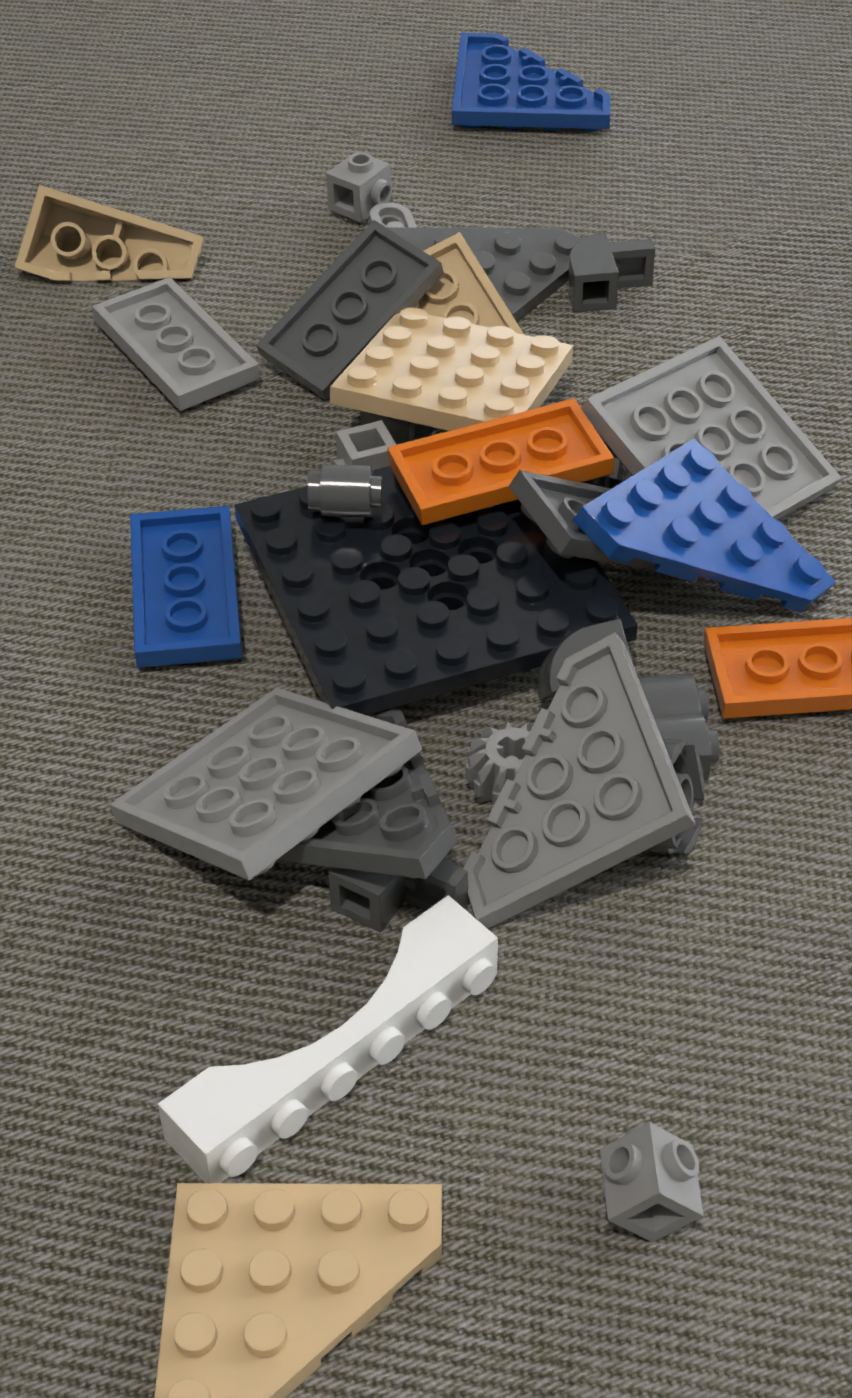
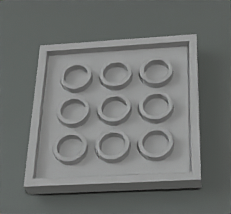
[581,336,842,520]
[109,687,422,880]

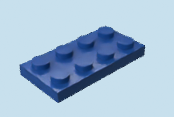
[130,506,242,668]

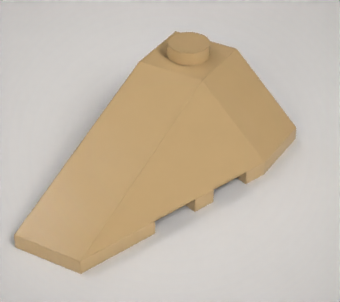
[14,185,205,282]

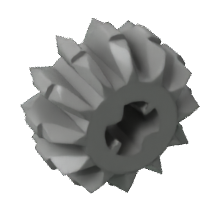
[466,720,532,806]

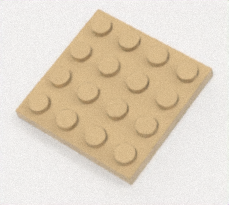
[330,308,573,431]

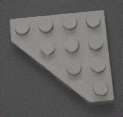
[463,632,696,929]

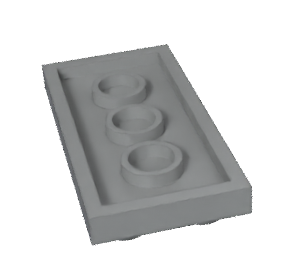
[92,277,260,411]

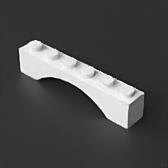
[158,895,498,1183]

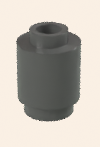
[307,465,382,517]

